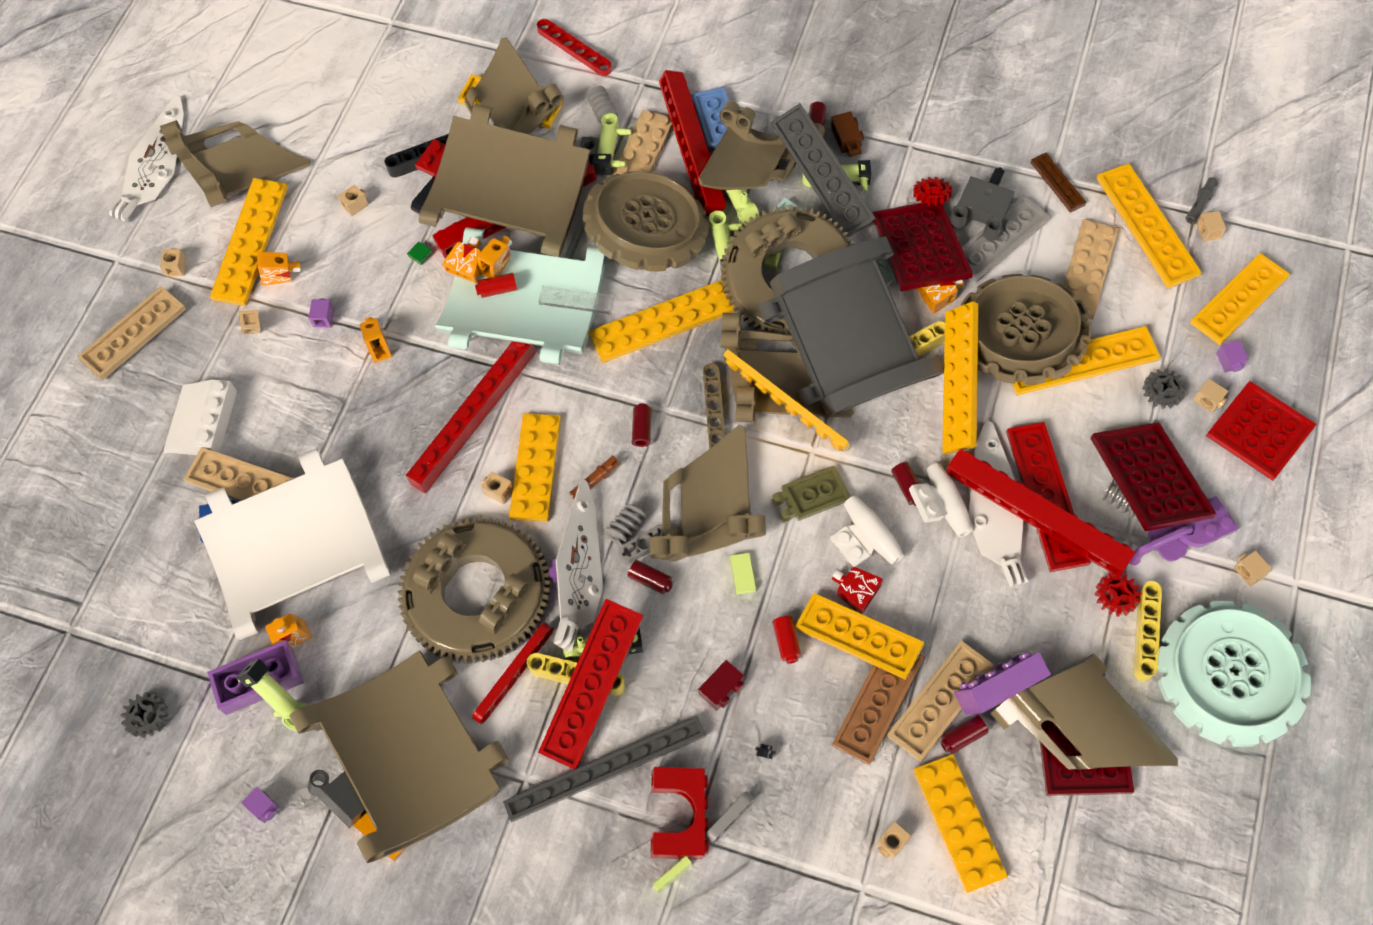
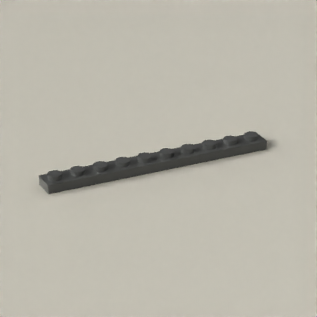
[503,716,706,823]

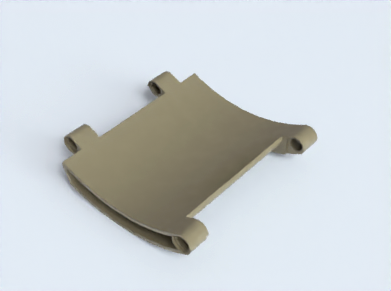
[419,103,590,258]
[289,651,509,863]

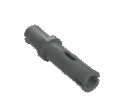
[1185,177,1218,224]

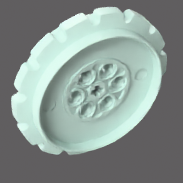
[1158,601,1311,747]

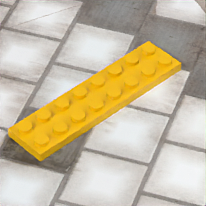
[1096,163,1202,289]
[210,178,288,306]
[588,280,736,364]
[942,301,978,455]
[1012,326,1160,396]
[723,349,850,452]

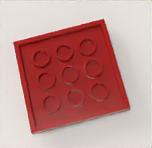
[1206,380,1317,481]

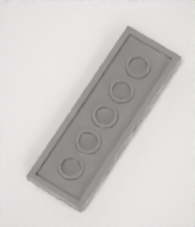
[962,195,1050,283]

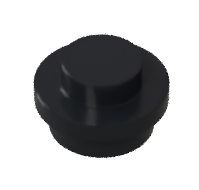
[755,744,776,759]

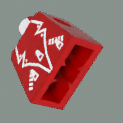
[832,567,883,614]

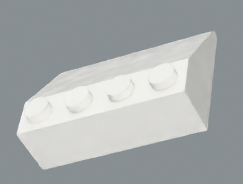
[163,379,237,455]

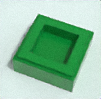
[407,241,433,265]

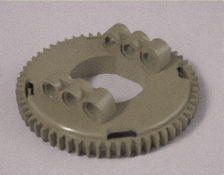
[721,205,854,335]
[398,516,551,664]

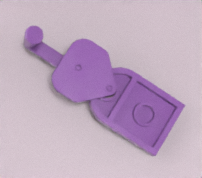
[1130,496,1239,565]

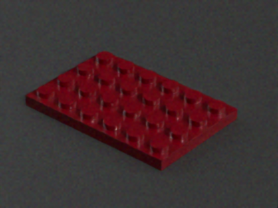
[872,203,973,291]
[1090,422,1217,532]

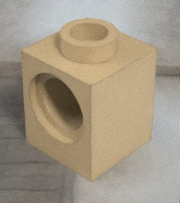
[338,184,368,216]
[1196,211,1226,242]
[160,248,187,277]
[238,309,260,335]
[1193,379,1229,413]
[481,471,513,504]
[1234,551,1273,587]
[876,821,911,859]

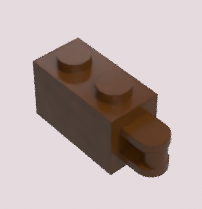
[830,111,864,157]

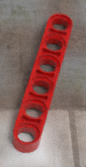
[537,19,612,76]
[472,622,554,725]

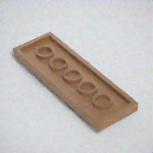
[832,654,925,766]

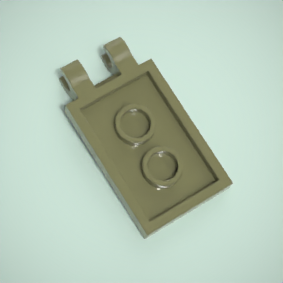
[772,466,851,523]

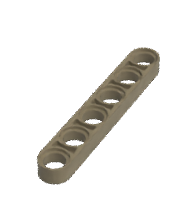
[703,363,725,449]

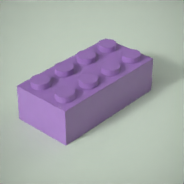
[207,640,304,715]
[954,651,1051,715]

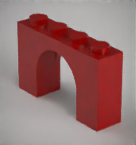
[650,767,709,859]

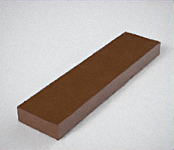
[1031,152,1086,213]

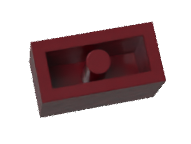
[698,660,745,711]

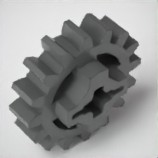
[1142,369,1187,409]
[121,692,169,738]

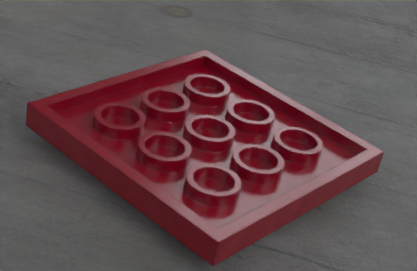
[1039,720,1134,796]

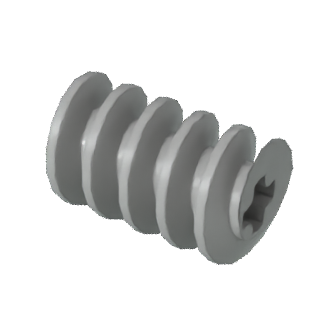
[587,85,618,124]
[1102,479,1135,518]
[605,504,647,546]

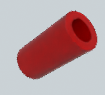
[475,273,517,298]
[772,616,801,664]

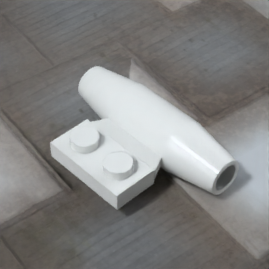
[909,463,973,538]
[830,495,905,568]

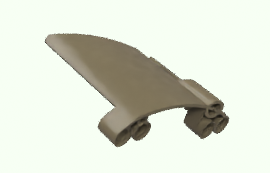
[464,37,564,135]
[698,101,825,190]
[160,120,311,207]
[721,313,854,423]
[649,425,766,562]
[990,653,1178,769]

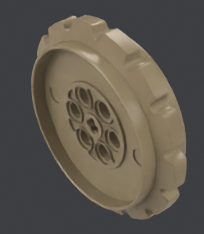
[582,171,709,272]
[961,274,1092,385]

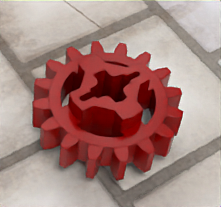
[913,177,952,206]
[1094,573,1141,617]

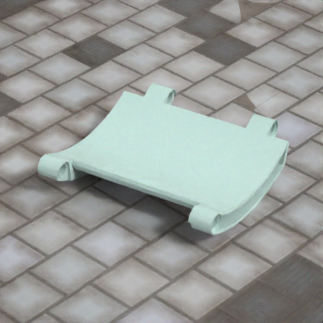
[436,227,606,365]

